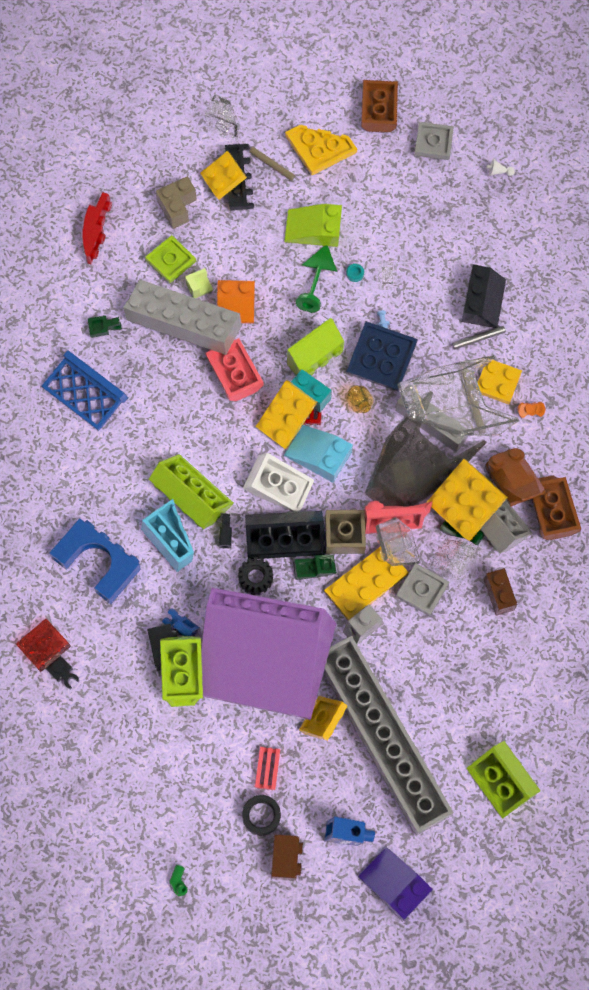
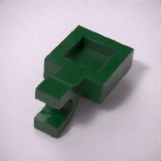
[87,315,122,338]

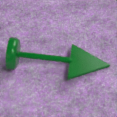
[295,245,337,313]

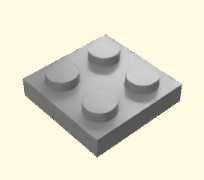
[414,122,454,160]
[396,563,449,616]

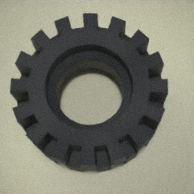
[238,557,273,595]

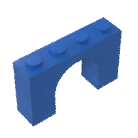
[49,518,141,604]

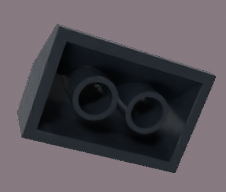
[461,264,506,328]

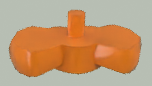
[517,401,546,418]

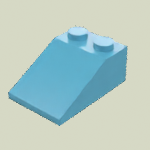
[284,425,353,483]

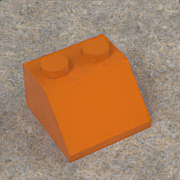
[217,280,255,324]

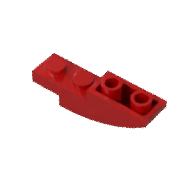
[83,192,112,265]

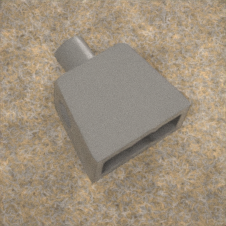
[343,604,384,645]

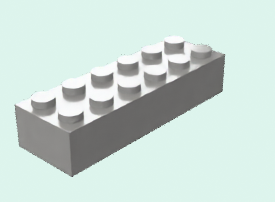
[124,280,242,355]

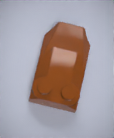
[361,80,398,132]
[485,448,546,507]
[532,475,581,540]

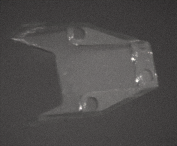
[397,355,519,436]

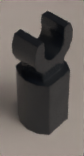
[219,514,232,549]

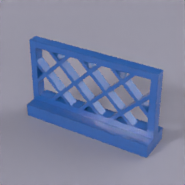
[41,350,128,431]

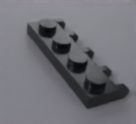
[225,144,254,211]

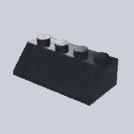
[245,510,325,560]

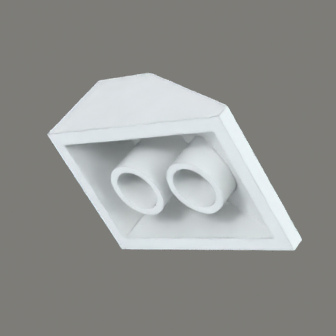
[243,453,314,512]

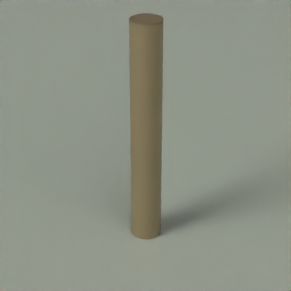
[249,147,295,181]

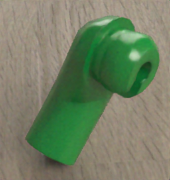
[169,864,188,896]

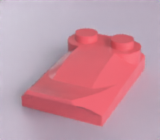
[205,338,264,401]
[364,501,432,534]

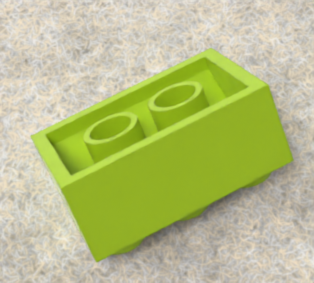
[287,318,344,376]
[466,741,541,819]

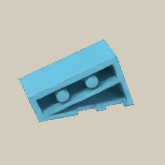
[141,499,194,572]

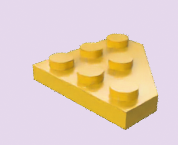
[285,125,358,176]

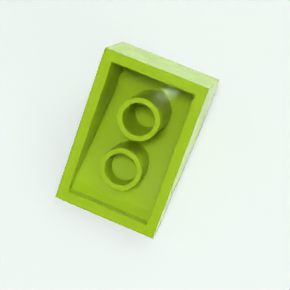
[285,204,342,247]

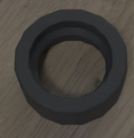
[242,795,281,836]

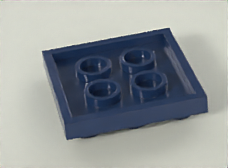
[346,321,418,392]

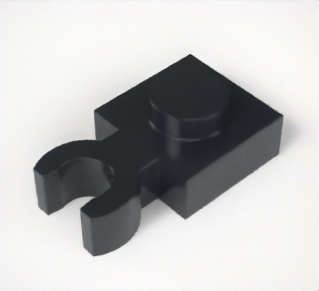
[44,654,80,690]

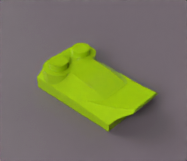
[160,636,203,707]

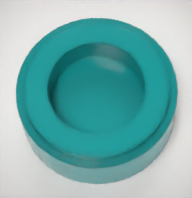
[346,263,365,282]

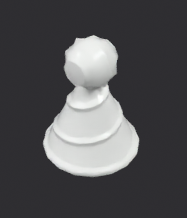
[487,159,515,176]

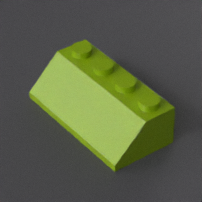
[149,454,234,529]

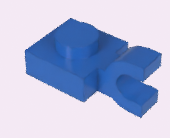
[162,608,200,637]

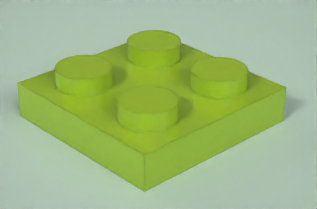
[145,235,197,284]

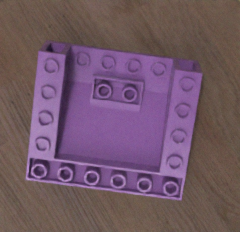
[201,588,336,720]

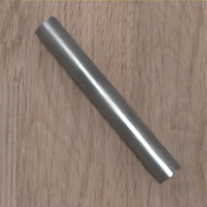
[452,326,506,350]

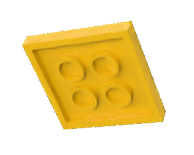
[426,459,508,541]

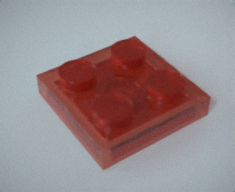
[16,618,71,673]

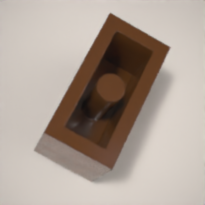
[484,568,518,616]
[271,834,303,881]

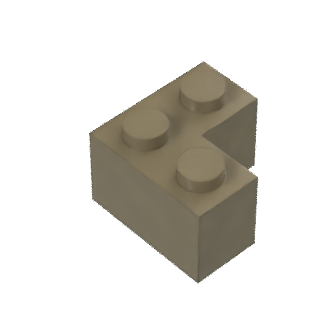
[156,176,197,229]

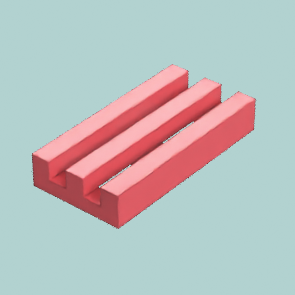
[255,747,280,790]

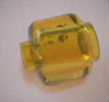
[346,385,374,413]

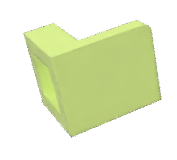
[185,268,213,298]

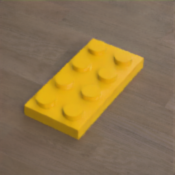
[324,544,409,621]

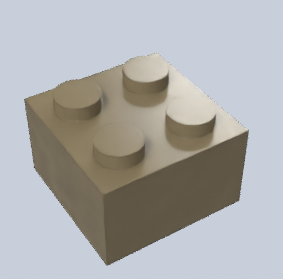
[325,510,366,554]

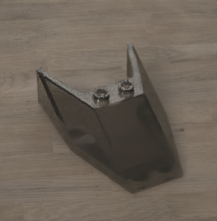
[365,391,487,507]

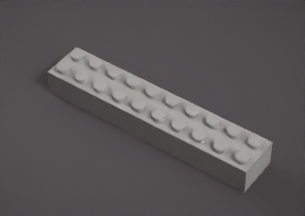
[323,636,454,836]

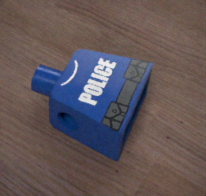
[324,817,375,846]

